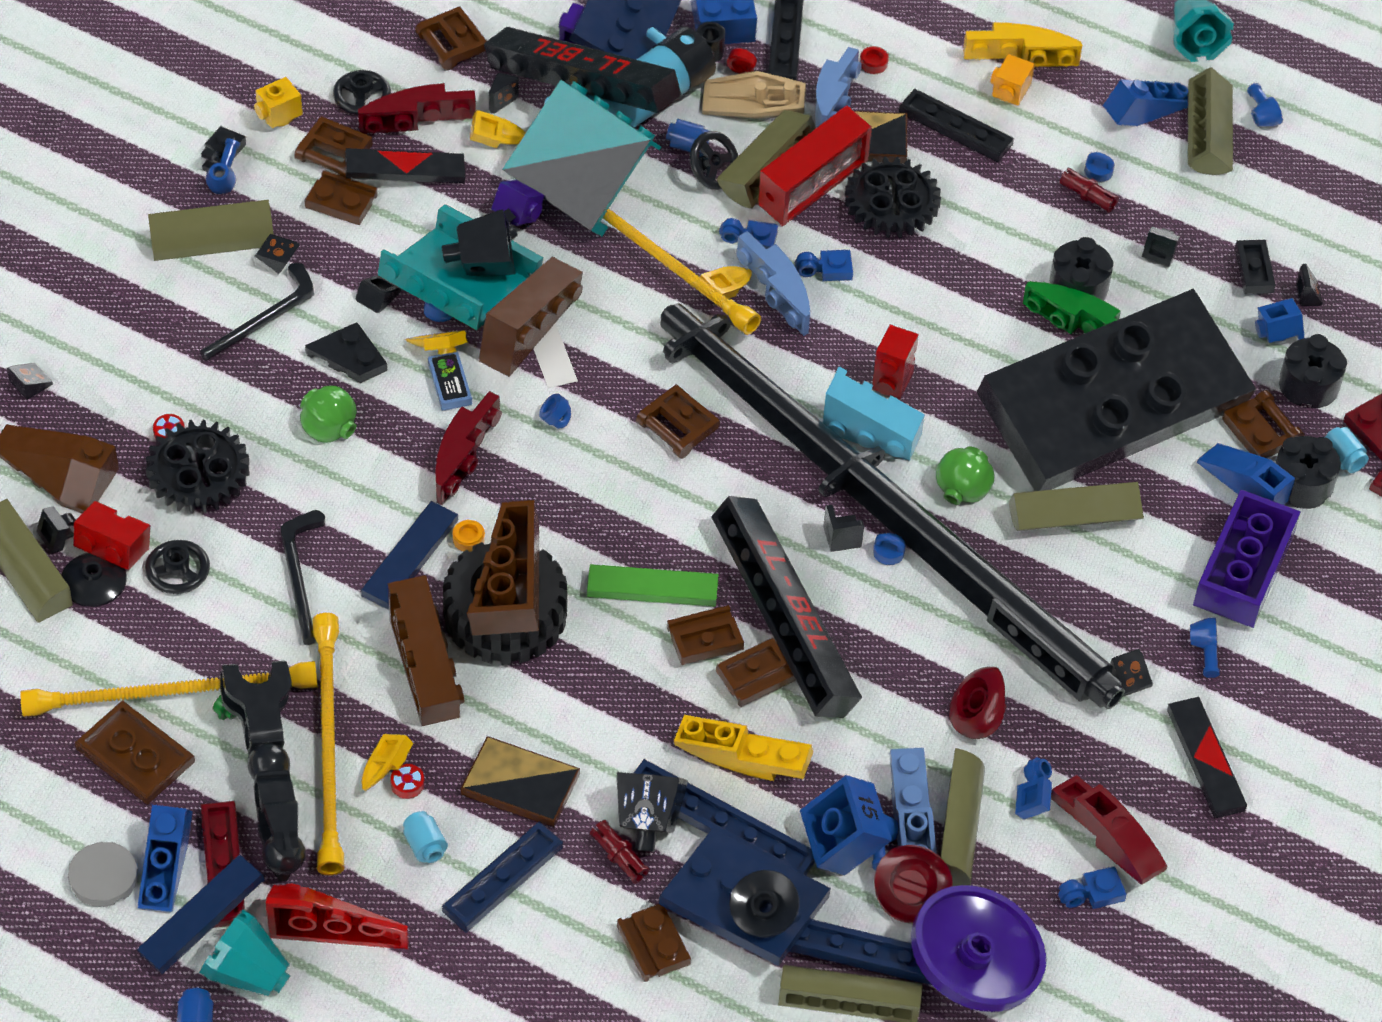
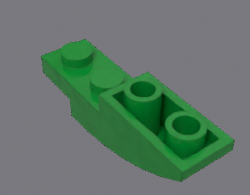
[1022,281,1121,334]

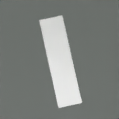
[533,323,578,388]

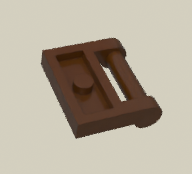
[415,6,487,71]
[294,116,373,177]
[636,384,720,459]
[1222,390,1305,458]

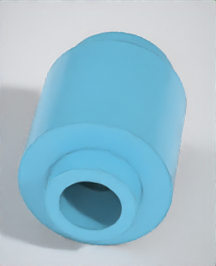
[1325,427,1369,473]
[403,811,448,863]

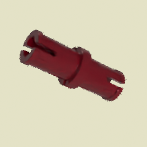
[1060,167,1119,213]
[590,820,650,884]

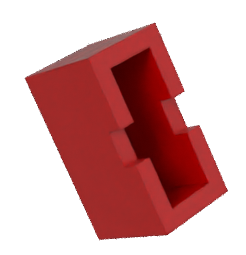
[872,324,919,399]
[73,501,151,570]

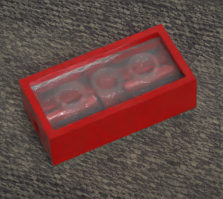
[758,105,872,226]

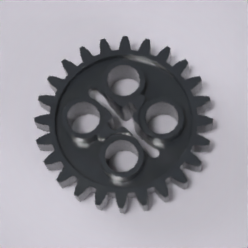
[844,157,941,238]
[146,419,250,514]

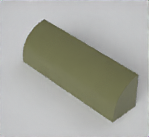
[1188,67,1233,175]
[717,109,816,209]
[148,200,274,261]
[1009,482,1144,531]
[0,499,73,623]
[940,748,985,886]
[778,964,922,1022]

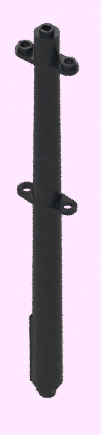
[660,303,1125,709]

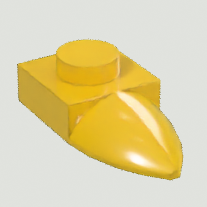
[469,110,526,148]
[700,266,752,299]
[405,330,467,354]
[362,734,414,791]

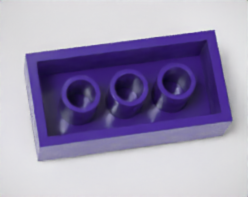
[1193,489,1301,628]

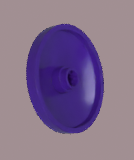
[911,885,1046,1012]

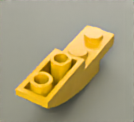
[963,22,1082,67]
[674,715,814,781]

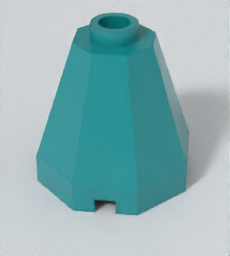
[1173,0,1234,62]
[199,909,291,996]

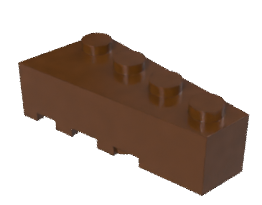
[479,256,583,377]
[467,500,539,636]
[387,575,465,727]

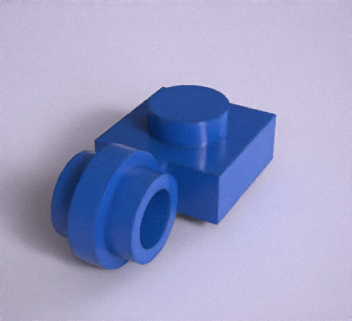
[719,218,778,249]
[794,250,853,281]
[1015,757,1052,820]
[1058,866,1127,909]

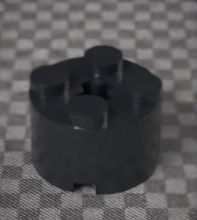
[1049,237,1114,301]
[1279,334,1347,408]
[1276,436,1341,509]

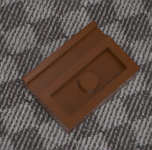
[305,170,378,226]
[667,605,744,665]
[716,638,796,707]
[617,904,691,982]

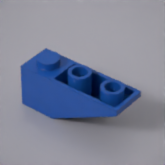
[1103,79,1189,126]
[1197,443,1295,505]
[137,805,193,912]

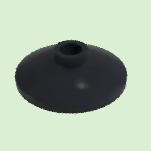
[62,553,127,607]
[730,870,800,938]

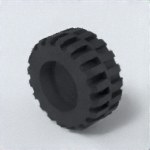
[443,539,568,665]

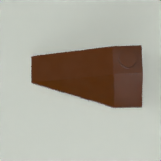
[0,424,119,513]

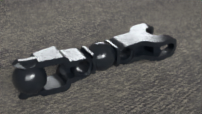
[219,660,306,881]

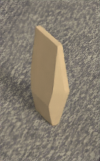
[702,71,806,119]

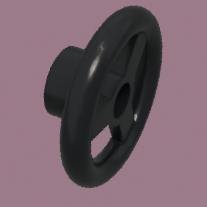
[333,70,391,115]
[690,131,738,190]
[145,540,210,594]

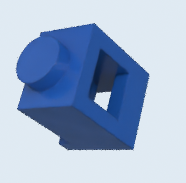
[1255,298,1305,343]

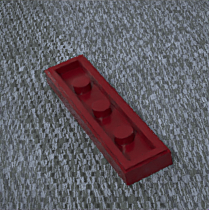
[201,801,245,928]

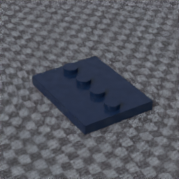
[569,0,681,60]
[659,828,831,966]

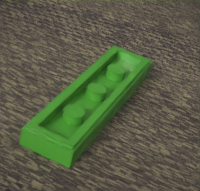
[587,564,718,607]

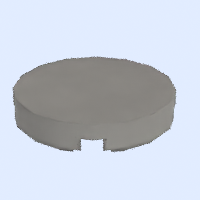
[68,842,138,907]

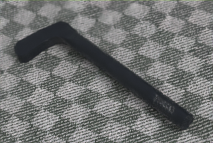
[200,263,314,361]
[280,510,325,645]

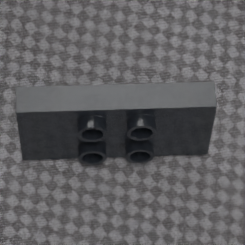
[976,288,1256,491]

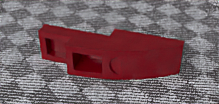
[358,83,476,134]
[435,391,502,505]
[1051,775,1167,885]

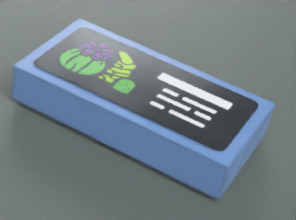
[428,351,472,411]

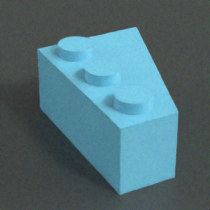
[823,366,925,461]

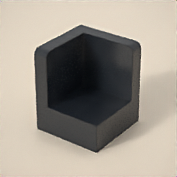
[823,504,864,552]

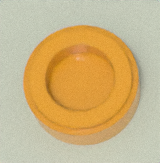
[453,520,485,552]

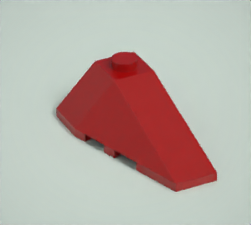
[266,883,409,949]

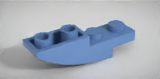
[815,47,861,128]
[736,231,810,336]
[889,748,937,854]

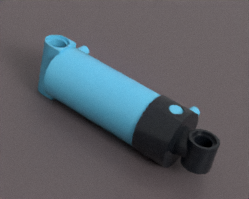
[544,22,725,128]

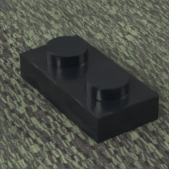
[1235,240,1276,294]

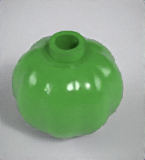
[300,385,357,443]
[936,446,995,505]

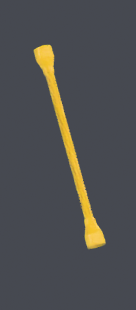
[603,209,761,335]
[313,612,345,876]
[20,661,318,717]

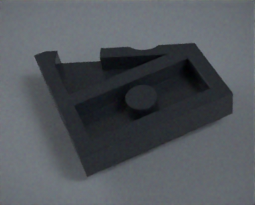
[305,322,388,383]

